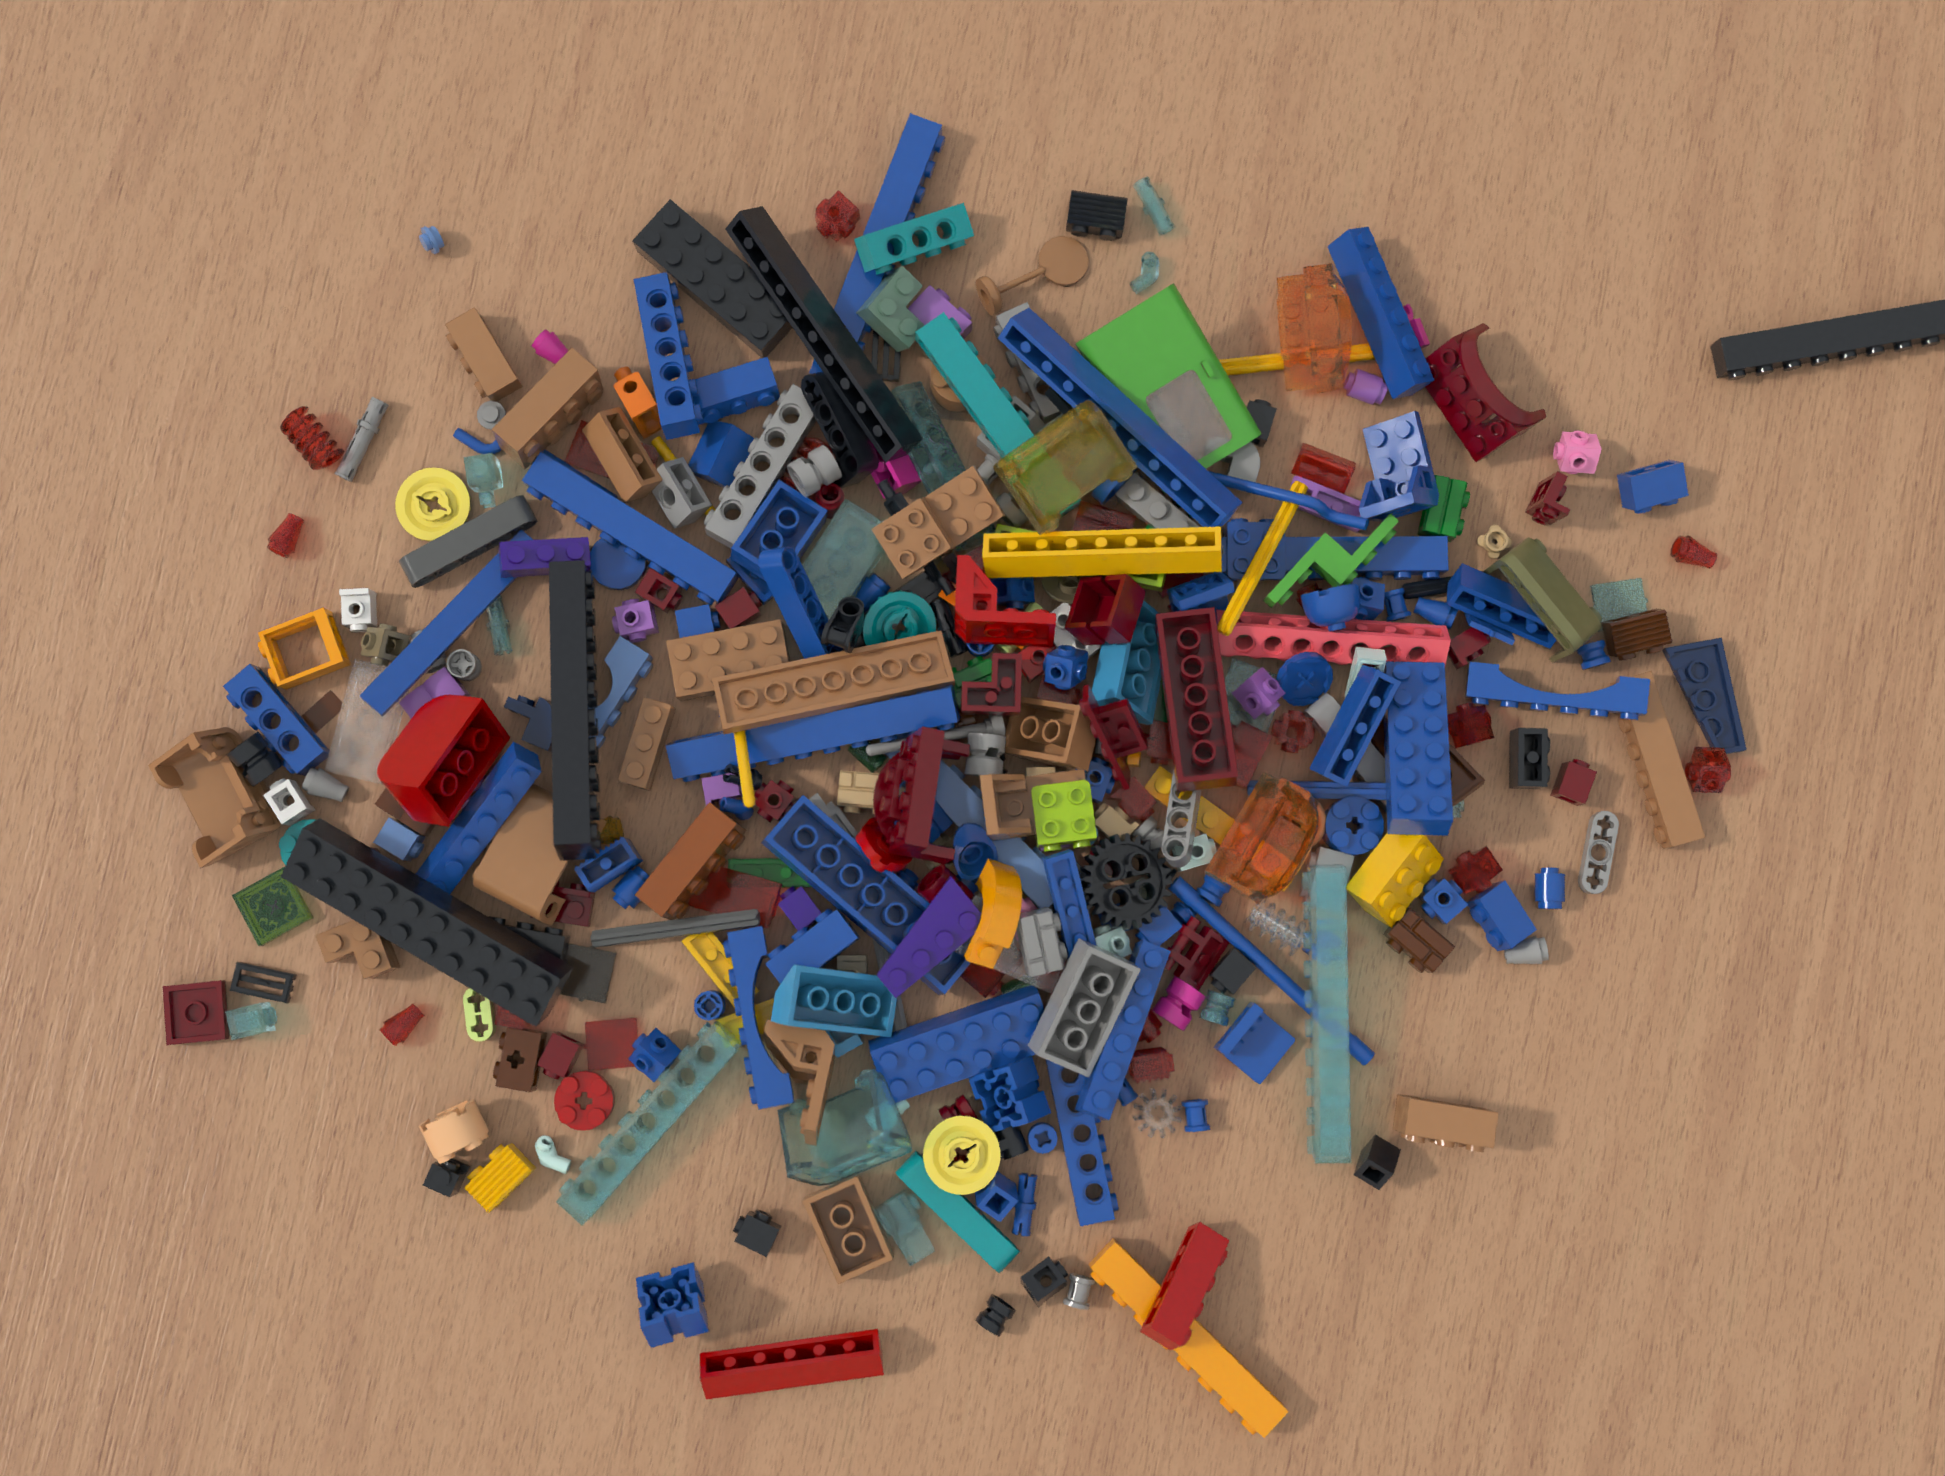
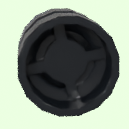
[226,732,284,787]

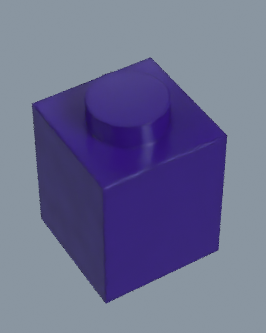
[778,886,821,931]

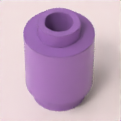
[1343,369,1388,405]

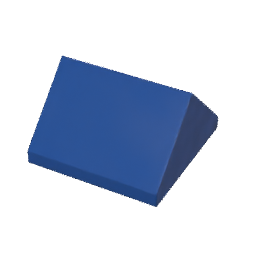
[688,421,754,488]

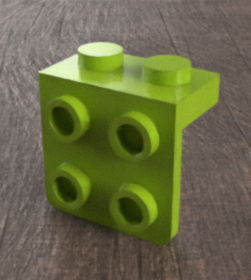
[1031,780,1097,852]

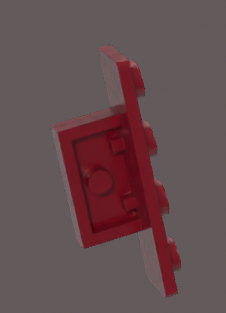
[1079,684,1148,790]

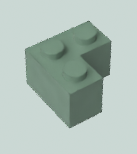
[856,266,925,352]

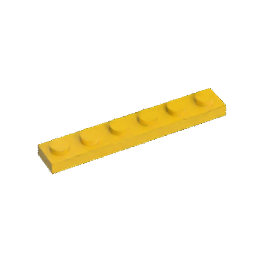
[1142,766,1301,892]

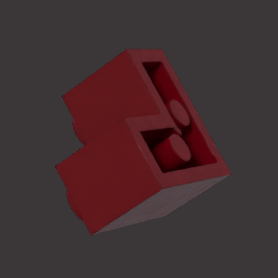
[961,653,1022,716]

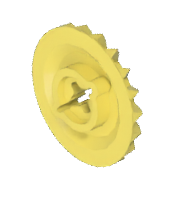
[395,468,471,542]
[923,1116,1001,1195]

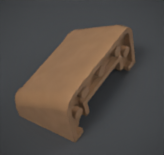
[148,727,282,868]

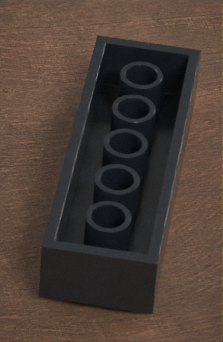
[632,199,793,358]

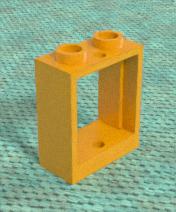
[258,607,351,690]

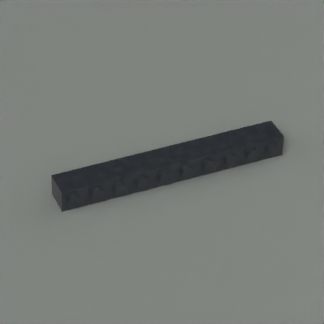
[725,206,923,463]
[1710,300,1945,380]

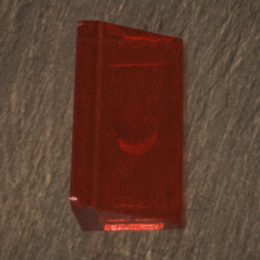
[1291,443,1356,494]

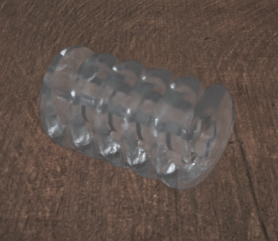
[1244,896,1310,956]

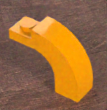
[964,858,1022,969]

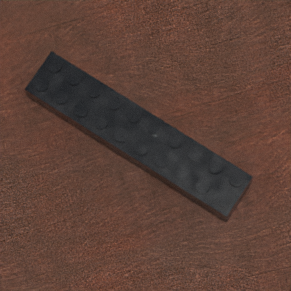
[549,560,601,861]
[281,818,574,1027]

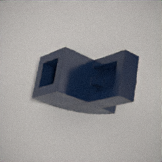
[504,695,552,753]

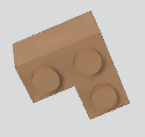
[315,920,401,979]

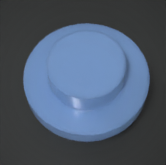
[419,226,444,254]

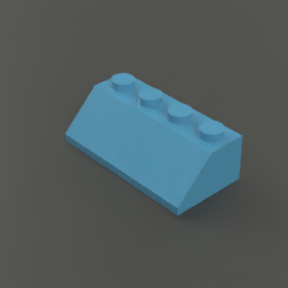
[1092,601,1162,725]
[771,965,897,1037]

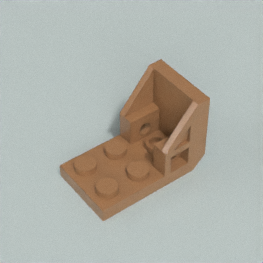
[980,770,1086,840]
[764,1020,835,1146]

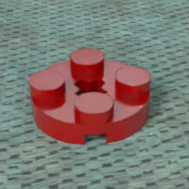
[855,817,912,872]
[554,1071,615,1131]

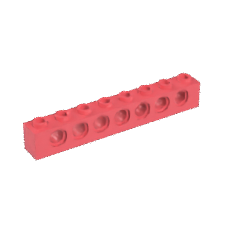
[1216,610,1451,667]

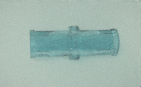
[1133,177,1175,236]
[486,595,513,656]

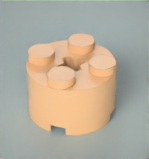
[419,1099,489,1164]

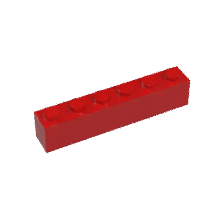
[700,1329,884,1400]

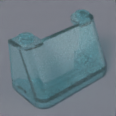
[778,1069,912,1186]

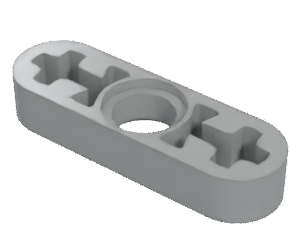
[1578,811,1619,894]

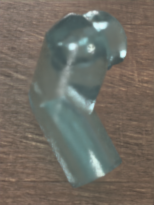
[1130,252,1160,294]

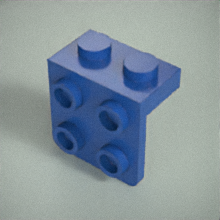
[1223,518,1285,580]

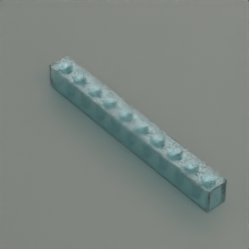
[1302,864,1351,1163]

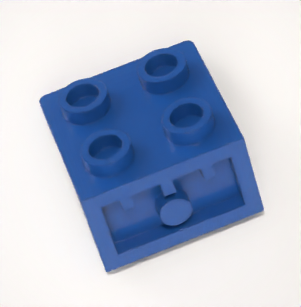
[1167,572,1235,615]
[1214,1002,1295,1084]

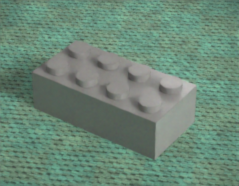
[1028,938,1141,1077]

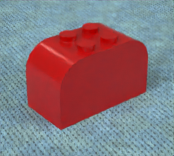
[377,694,511,827]

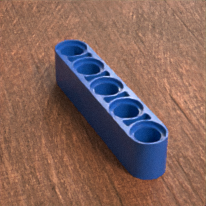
[758,547,843,659]

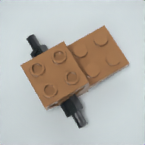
[871,466,1005,596]

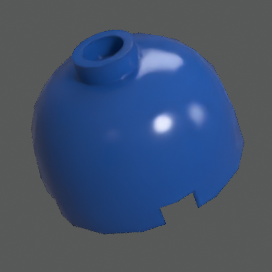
[1301,583,1361,632]

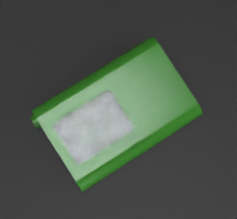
[1075,283,1262,493]

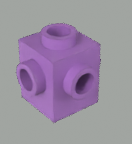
[612,599,659,643]
[1232,667,1285,720]

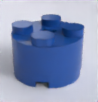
[1322,796,1384,856]

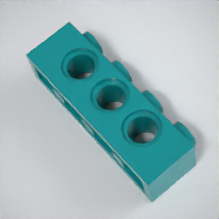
[854,203,974,275]

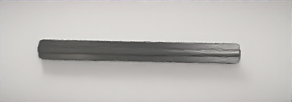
[590,909,761,948]

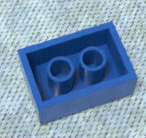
[731,480,828,580]
[765,909,861,984]

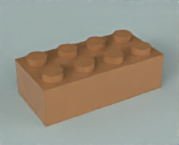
[491,347,603,469]
[666,619,790,701]

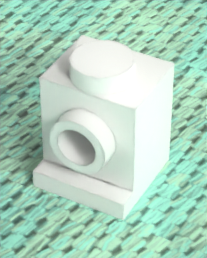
[339,588,377,632]
[263,778,315,826]

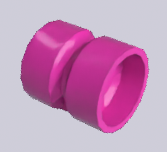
[1152,976,1206,1031]

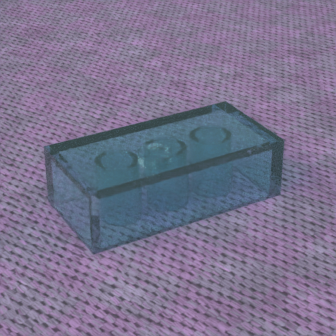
[802,499,885,620]

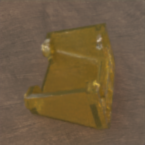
[993,400,1138,535]

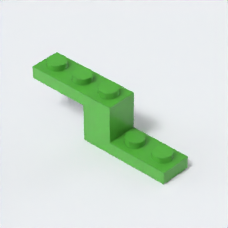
[1263,513,1399,608]

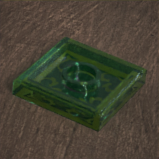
[232,867,313,946]

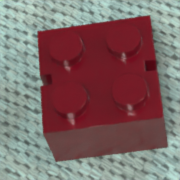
[1064,574,1146,645]

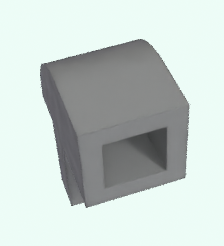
[1203,437,1260,482]

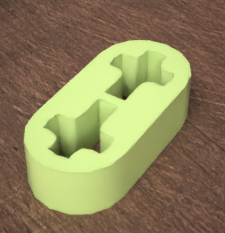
[463,988,496,1041]

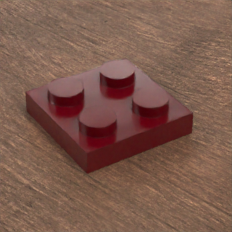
[162,980,229,1045]

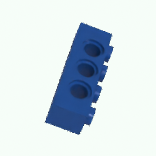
[223,664,332,776]

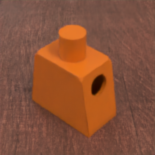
[613,367,662,439]

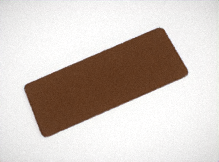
[301,691,345,734]

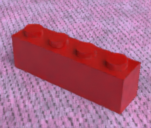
[1140,1222,1230,1350]

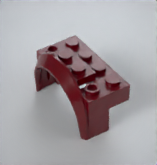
[1425,323,1546,463]
[873,726,970,864]

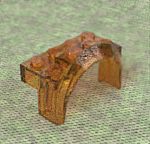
[1204,772,1319,905]

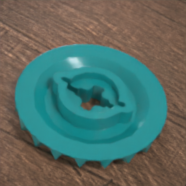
[863,590,936,646]

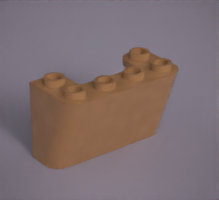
[473,784,607,926]

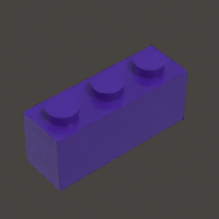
[498,537,591,578]

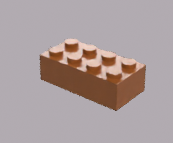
[635,802,747,920]

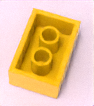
[1345,832,1444,928]

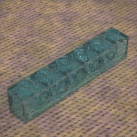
[891,381,996,552]

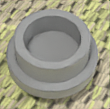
[477,401,506,430]

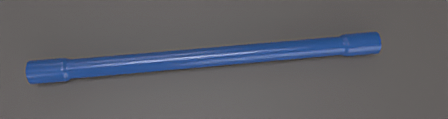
[1168,876,1375,1066]

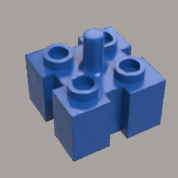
[968,1056,1051,1132]
[636,1262,709,1348]

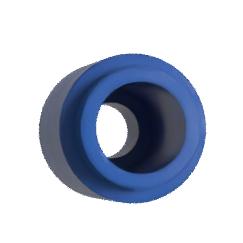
[612,865,649,910]
[1535,868,1565,909]

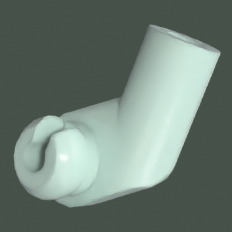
[535,1135,572,1174]

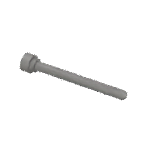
[866,715,1005,756]

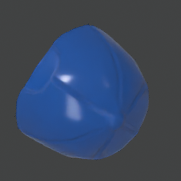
[953,823,998,880]

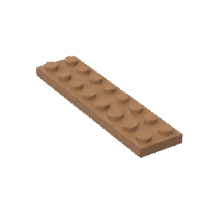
[712,630,955,734]

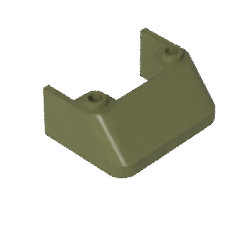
[1483,537,1602,663]

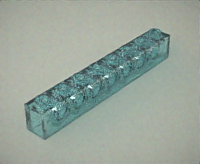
[556,1021,742,1226]

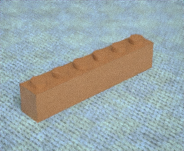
[1610,671,1705,849]

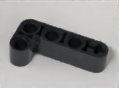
[801,371,879,488]

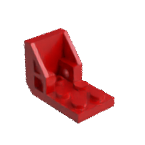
[955,555,1056,647]

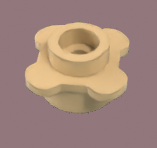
[1477,525,1512,559]

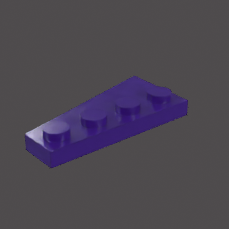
[876,875,981,999]

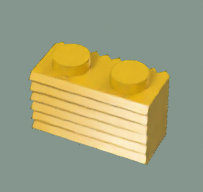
[464,1143,536,1213]

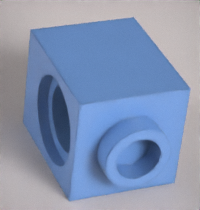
[373,817,425,861]

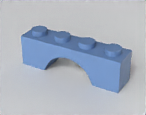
[593,636,653,749]

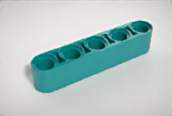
[895,1150,1020,1274]

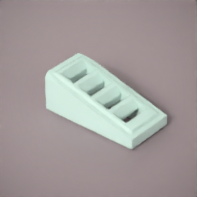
[1344,647,1387,698]

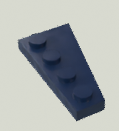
[1663,637,1747,756]

